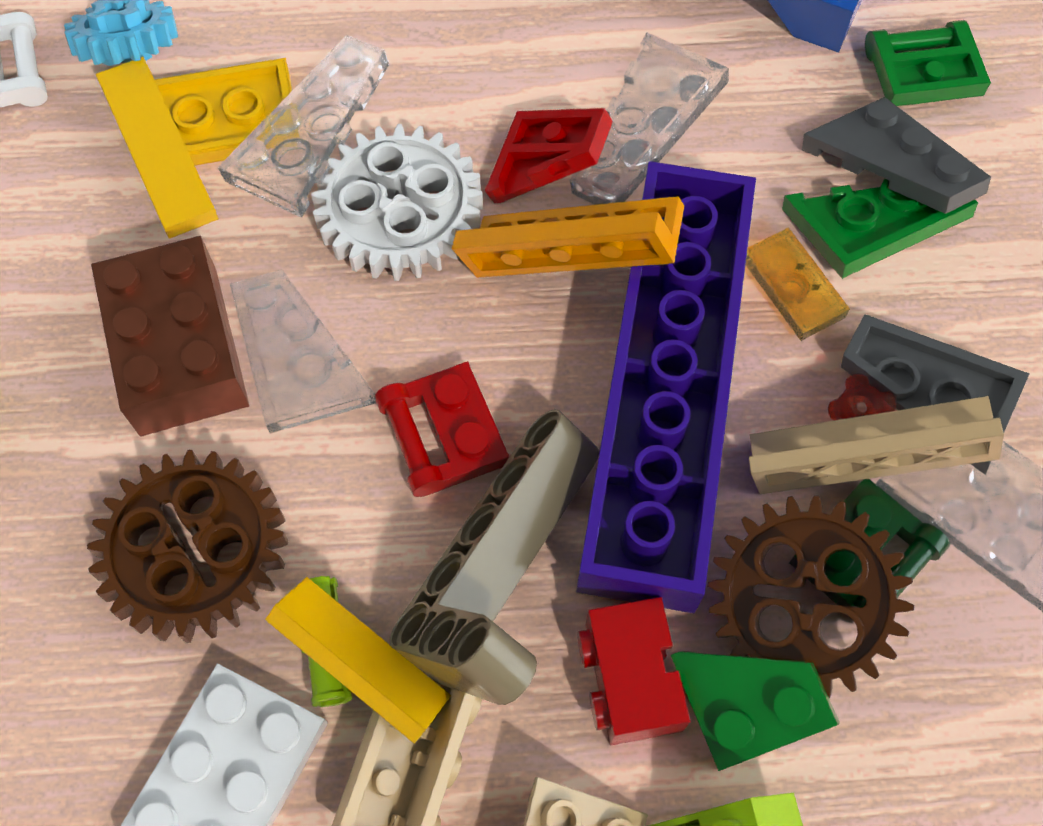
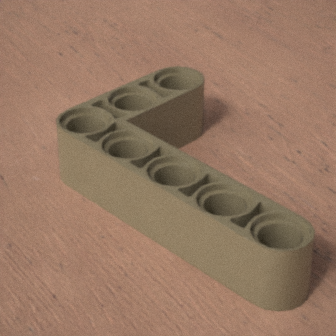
[390,409,599,705]

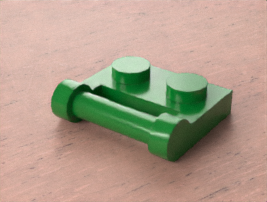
[865,20,991,106]

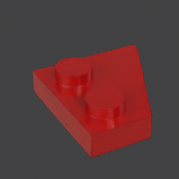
[485,108,613,203]

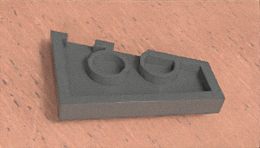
[802,97,991,214]
[841,314,1030,475]

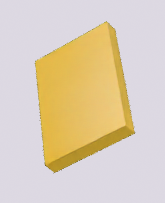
[155,58,302,166]

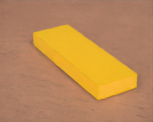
[265,577,451,744]

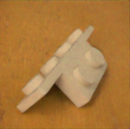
[332,686,482,826]

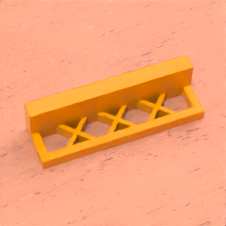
[452,196,684,278]

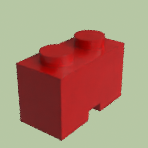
[577,597,691,746]

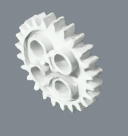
[311,124,483,281]

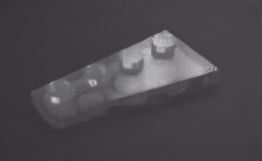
[570,32,729,205]

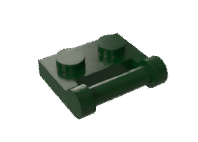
[789,479,950,608]

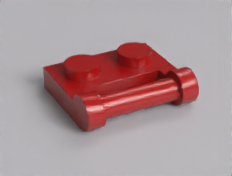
[374,361,509,497]

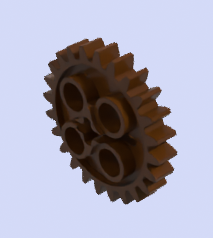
[87,450,288,643]
[707,495,914,698]

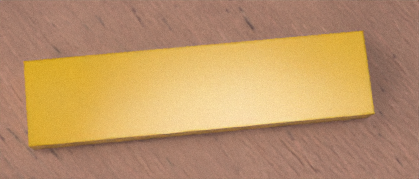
[96,56,219,239]

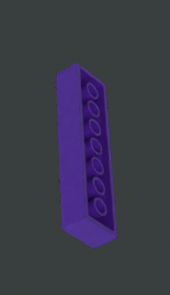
[576,161,756,614]

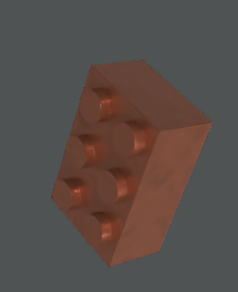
[91,235,250,437]

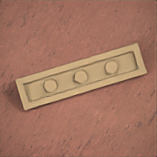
[749,396,1004,495]

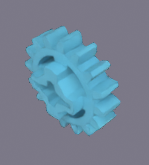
[64,0,178,66]

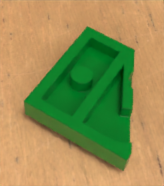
[671,651,840,771]

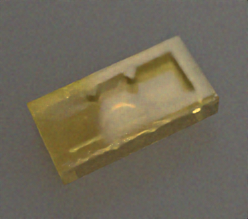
[746,227,850,341]

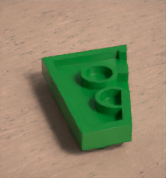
[782,179,978,279]

